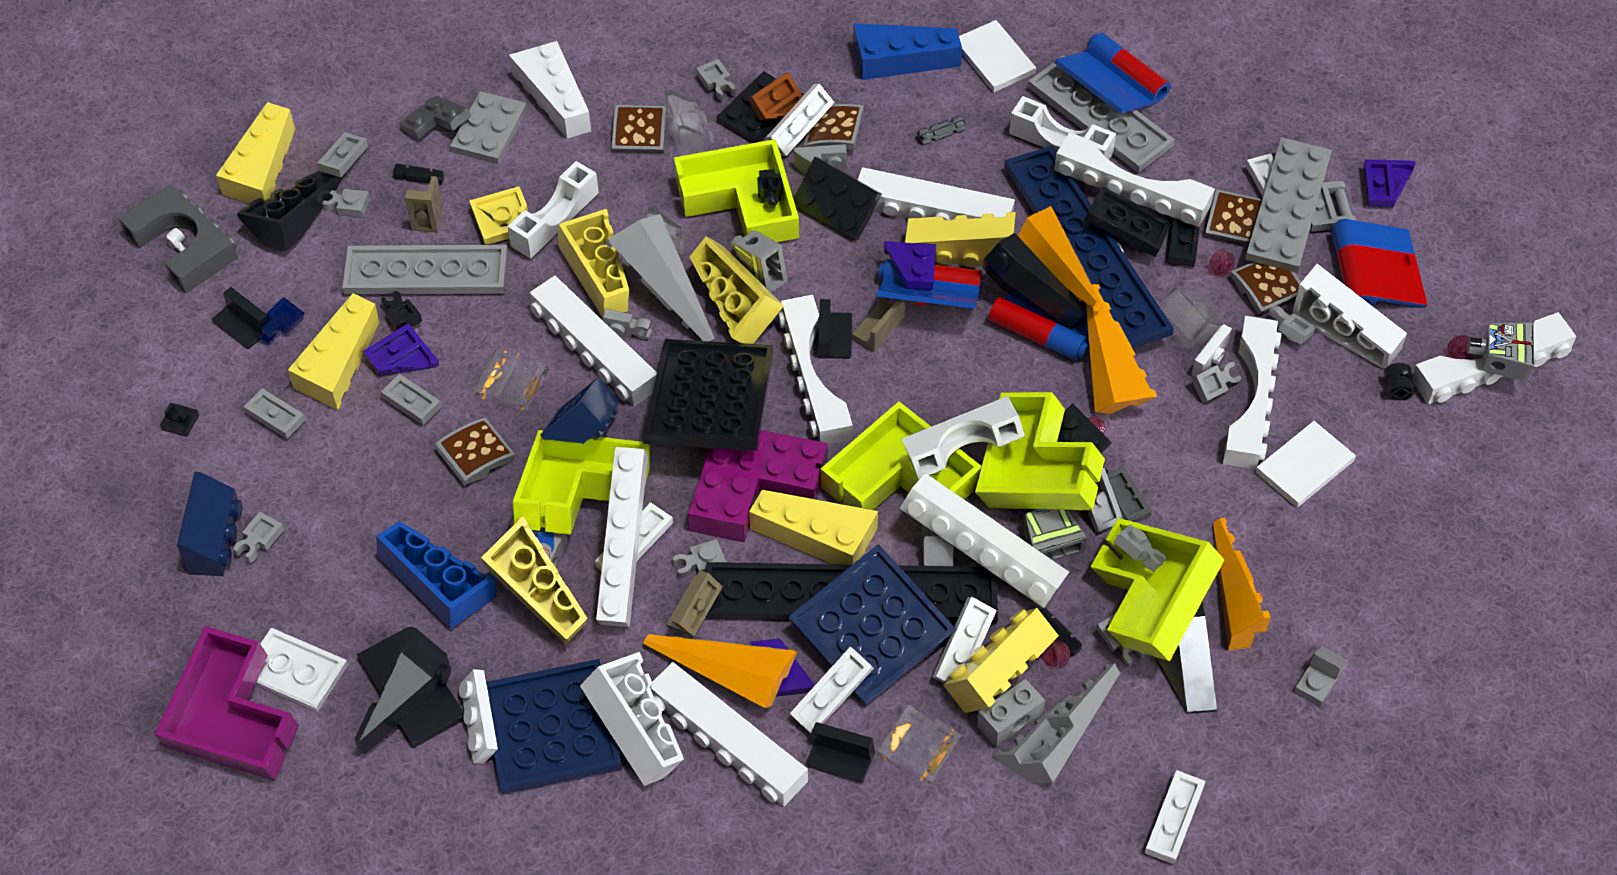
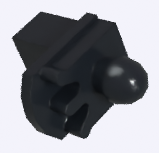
[757,169,782,208]

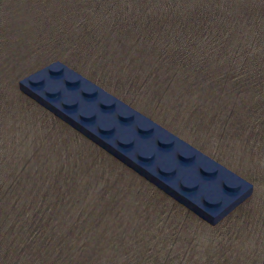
[1004,146,1174,348]

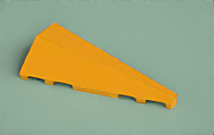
[1018,206,1103,312]
[1086,284,1157,414]
[1213,518,1271,651]
[643,634,797,708]

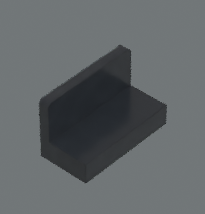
[212,287,272,349]
[819,299,852,359]
[806,722,875,783]

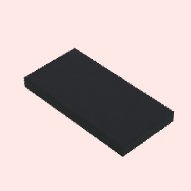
[357,626,464,748]

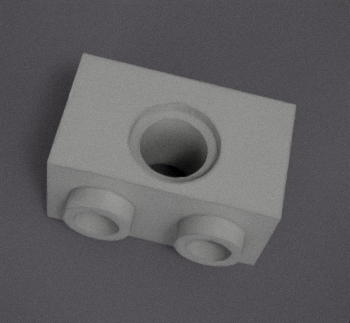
[977,679,1045,749]

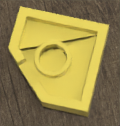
[469,186,528,245]

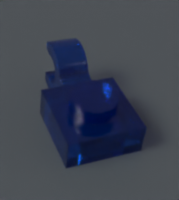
[259,297,305,345]

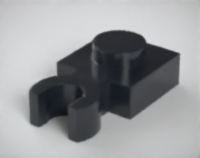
[381,291,422,330]

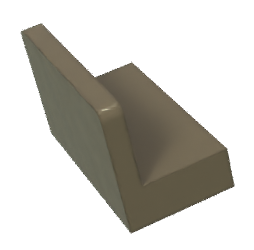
[405,176,444,233]
[852,299,905,352]
[667,570,723,637]

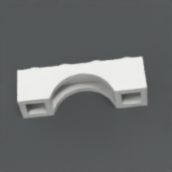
[1009,96,1116,160]
[508,161,599,259]
[902,396,1025,479]

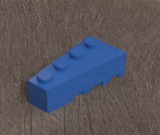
[853,23,962,80]
[376,521,496,629]

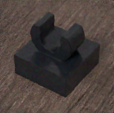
[160,403,199,437]

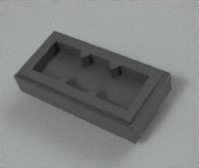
[1107,467,1152,523]

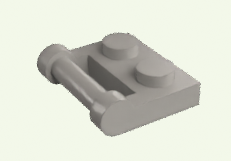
[1310,181,1357,232]

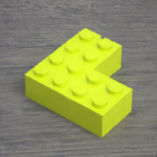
[674,139,799,242]
[975,392,1105,510]
[821,401,982,510]
[513,430,650,534]
[1090,518,1224,661]

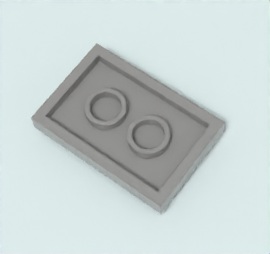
[450,91,528,164]

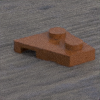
[747,72,803,121]

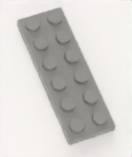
[1028,55,1175,173]
[1245,137,1332,273]
[342,245,508,294]

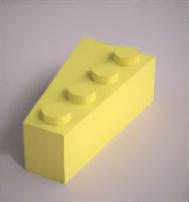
[216,102,295,204]
[558,209,629,318]
[905,212,1016,267]
[690,236,784,344]
[288,293,380,410]
[749,490,878,565]
[481,516,587,644]
[943,608,1059,713]

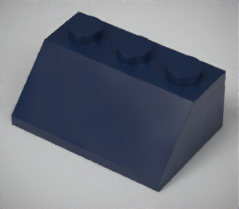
[540,377,620,444]
[177,472,243,576]

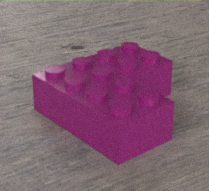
[688,430,828,543]
[154,626,299,781]

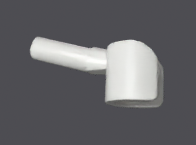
[167,228,186,252]

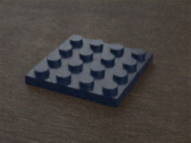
[789,544,956,707]
[486,659,622,794]

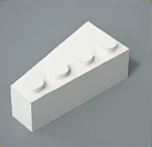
[509,41,591,139]
[1292,264,1407,369]
[580,652,684,786]

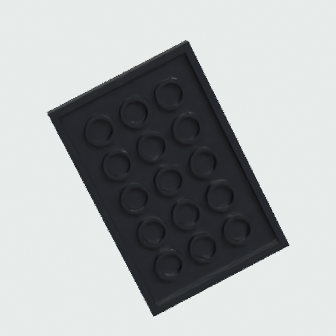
[643,339,773,451]

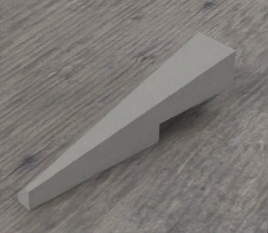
[606,214,715,342]
[994,663,1120,784]

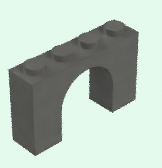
[118,184,238,293]

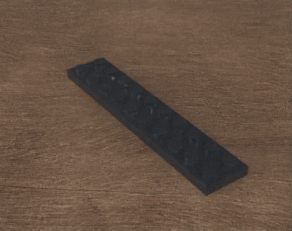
[705,562,998,623]

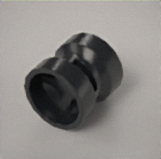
[1384,363,1415,401]

